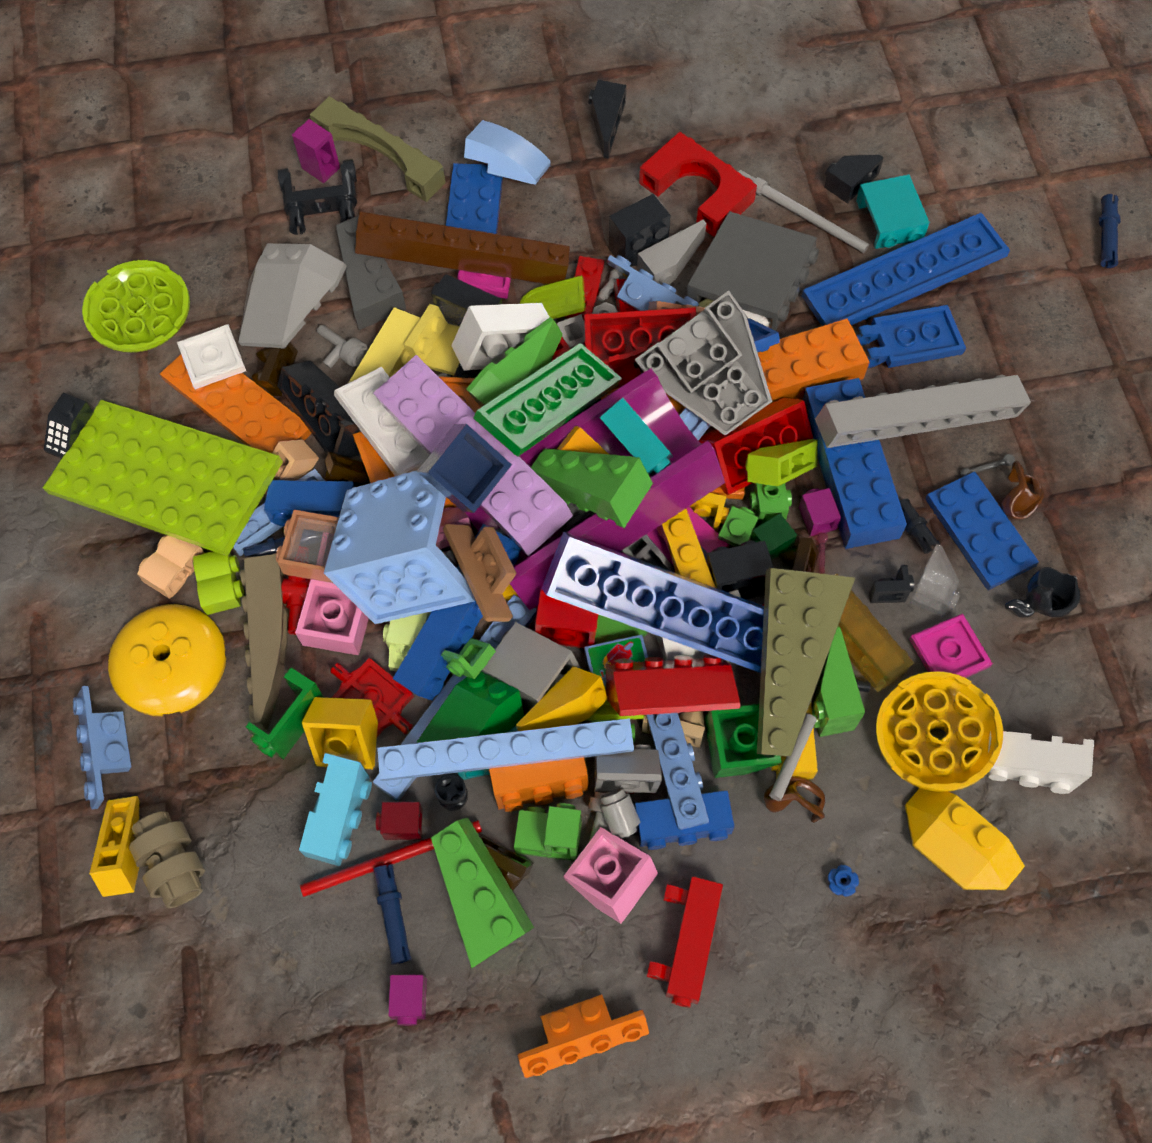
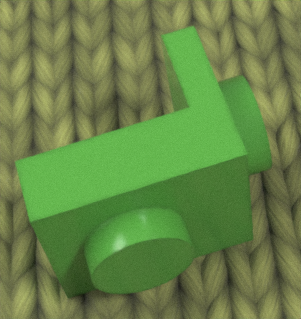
[718,506,759,547]
[441,638,496,679]

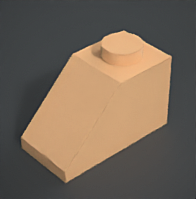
[265,440,319,496]

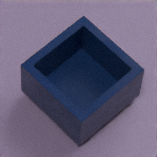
[417,424,512,513]

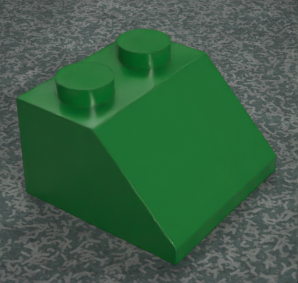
[704,704,782,778]

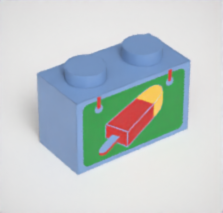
[584,635,648,690]

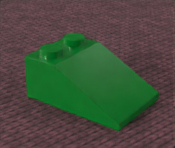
[417,671,524,743]

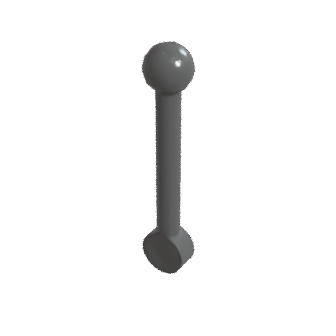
[960,454,1015,477]

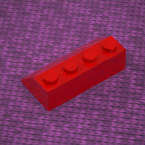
[698,397,813,495]
[606,654,740,716]

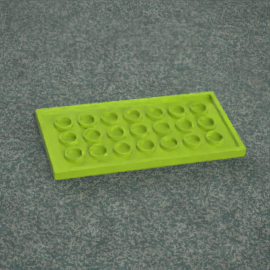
[43,400,283,556]

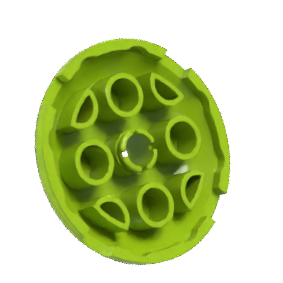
[82,260,190,353]

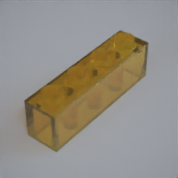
[835,574,914,692]

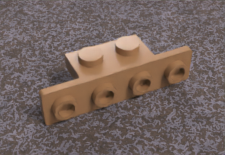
[443,524,517,622]

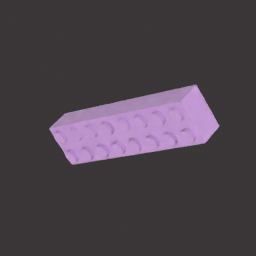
[373,355,573,557]

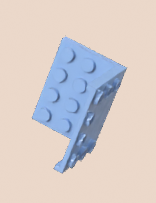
[324,470,475,624]

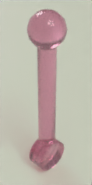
[817,532,828,574]

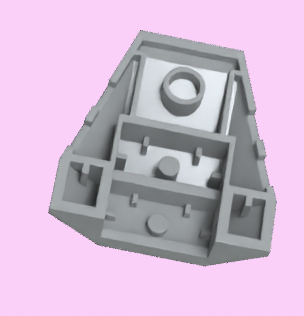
[238,243,347,348]

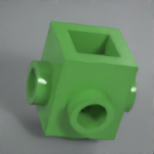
[749,483,792,524]

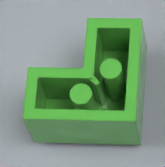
[514,803,582,861]

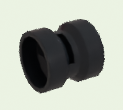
[435,774,468,811]

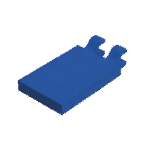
[856,305,966,368]

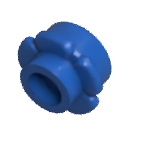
[827,865,859,897]

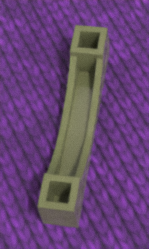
[310,96,446,202]

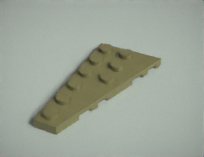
[757,568,855,756]

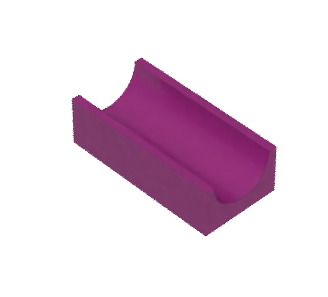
[464,368,725,611]

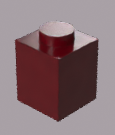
[376,802,423,840]

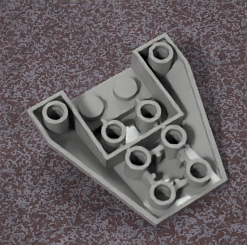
[635,290,772,435]

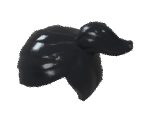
[1005,567,1080,618]

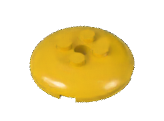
[108,604,226,716]
[876,672,1003,792]

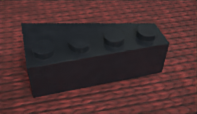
[277,360,361,458]

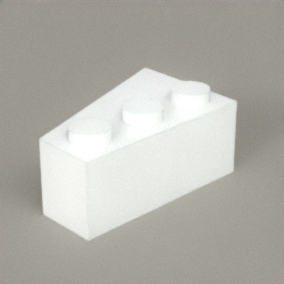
[986,731,1094,794]

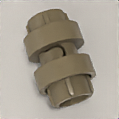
[129,811,205,908]

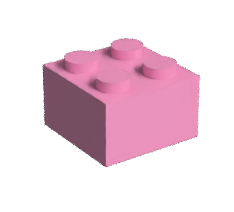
[295,579,369,655]

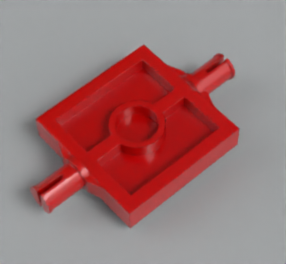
[330,658,414,737]

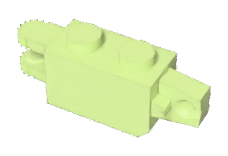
[383,611,432,671]

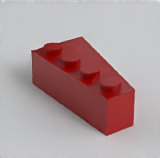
[584,307,696,369]

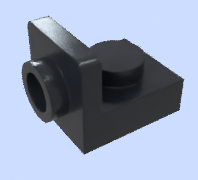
[869,565,914,603]

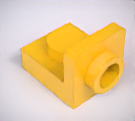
[689,493,730,532]

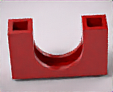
[639,132,757,238]

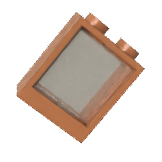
[276,510,339,583]

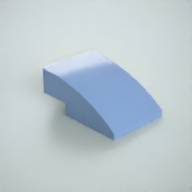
[464,120,551,185]

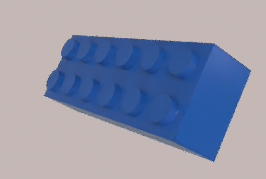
[802,378,907,549]

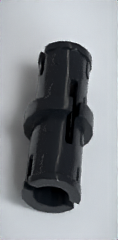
[900,498,940,554]

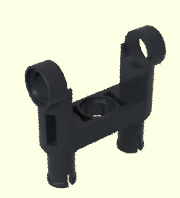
[278,159,357,235]

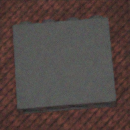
[687,211,819,331]

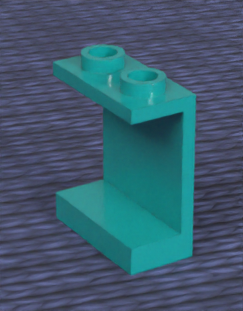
[856,174,930,249]

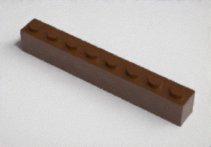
[355,212,570,284]

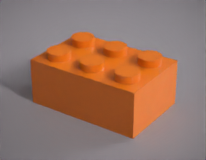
[489,758,588,812]

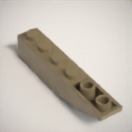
[240,554,289,731]

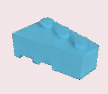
[299,753,372,866]

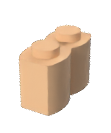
[137,535,204,599]

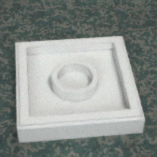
[177,324,246,389]

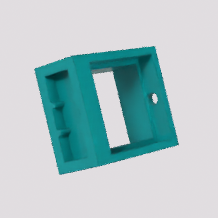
[600,398,673,475]

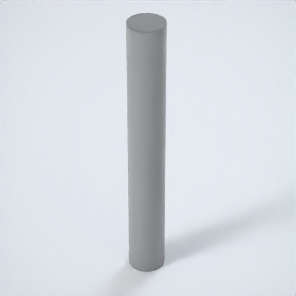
[769,714,817,801]

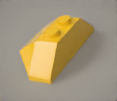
[905,788,1025,891]

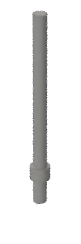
[738,170,869,253]

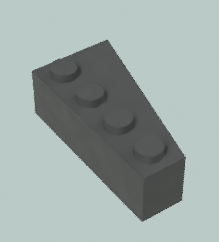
[336,216,407,330]

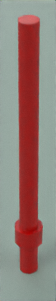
[300,820,482,897]

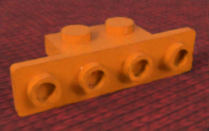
[517,994,649,1078]

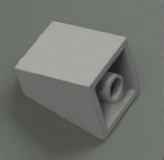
[482,622,581,710]

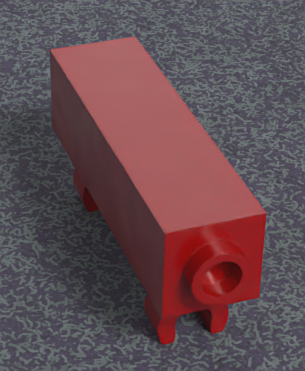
[646,877,723,1008]

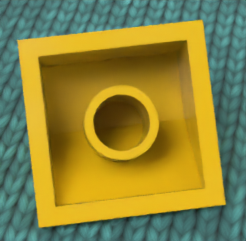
[302,697,378,770]

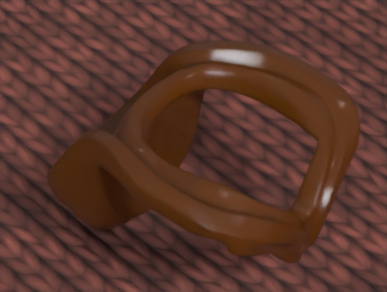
[1002,460,1044,520]
[764,776,825,823]

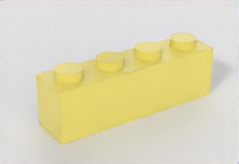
[348,308,420,383]

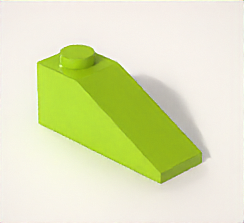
[745,439,818,486]

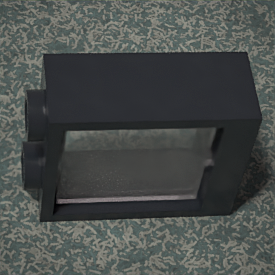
[431,274,502,326]

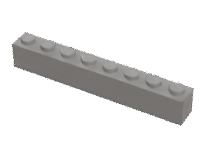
[815,375,1031,448]

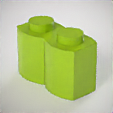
[193,551,244,615]

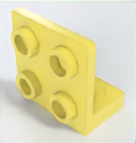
[404,304,460,376]

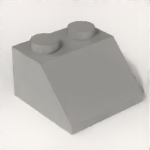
[594,745,662,793]

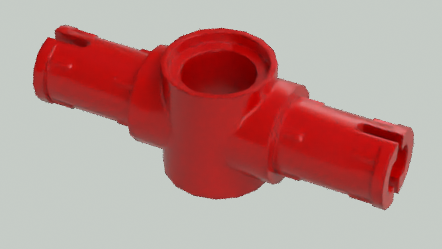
[282,547,311,635]

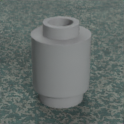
[600,788,641,838]

